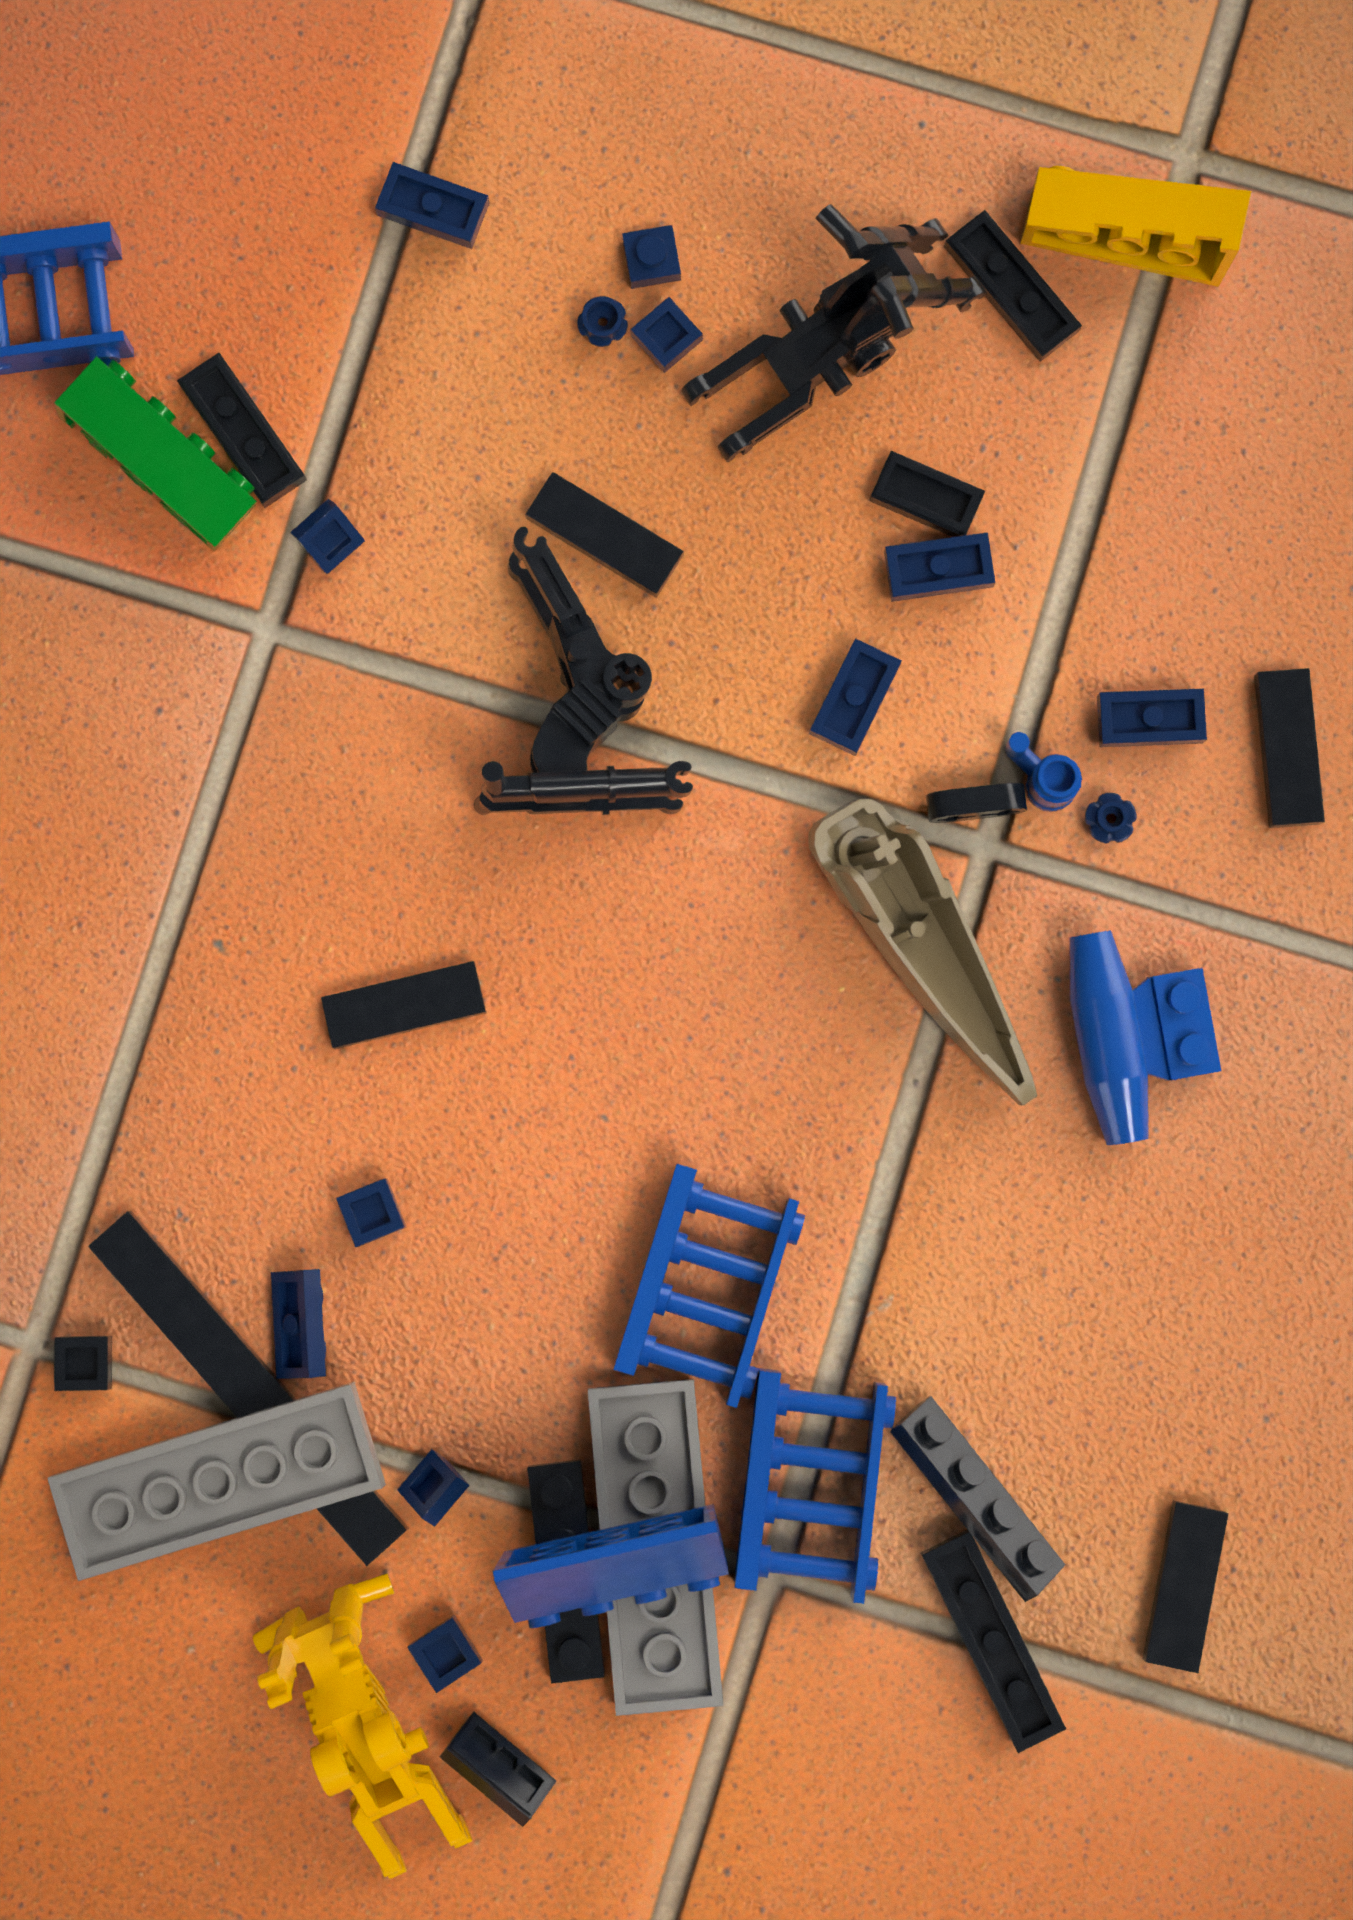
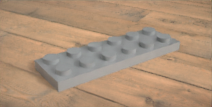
[588,1379,724,1716]
[47,1382,386,1581]

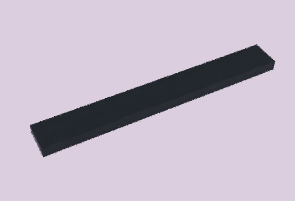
[88,1211,409,1566]

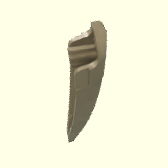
[808,799,1037,1105]

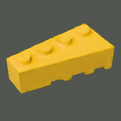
[1020,166,1252,287]

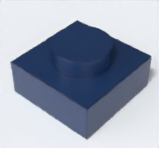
[622,225,681,289]
[630,297,703,373]
[290,498,365,574]
[336,1178,407,1247]
[397,1449,470,1527]
[407,1615,483,1693]

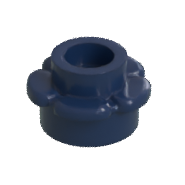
[577,296,628,347]
[1085,793,1137,844]

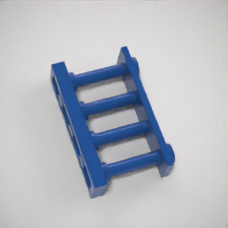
[0,221,135,375]
[613,1164,805,1408]
[734,1368,896,1604]

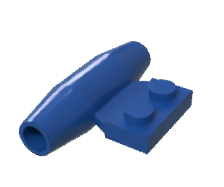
[1069,930,1221,1145]

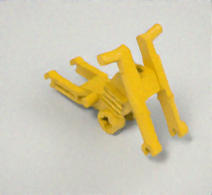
[253,1573,473,1879]

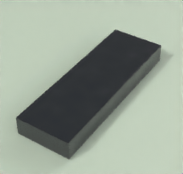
[944,210,1082,362]
[177,353,307,508]
[525,472,684,598]
[1254,668,1325,828]
[321,961,487,1049]
[1142,1500,1229,1673]

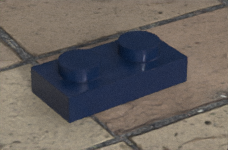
[375,162,490,249]
[884,532,996,602]
[809,638,902,756]
[1097,688,1207,747]
[271,1269,326,1379]

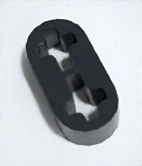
[926,783,1027,823]

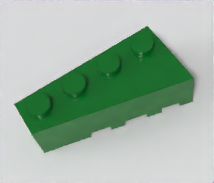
[54,356,257,552]

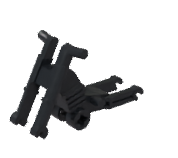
[681,204,987,462]
[474,527,693,815]

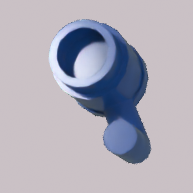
[1005,732,1082,812]

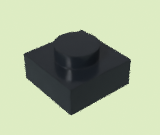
[54,1336,112,1391]

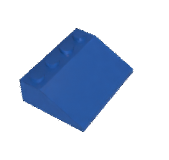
[493,1504,729,1628]

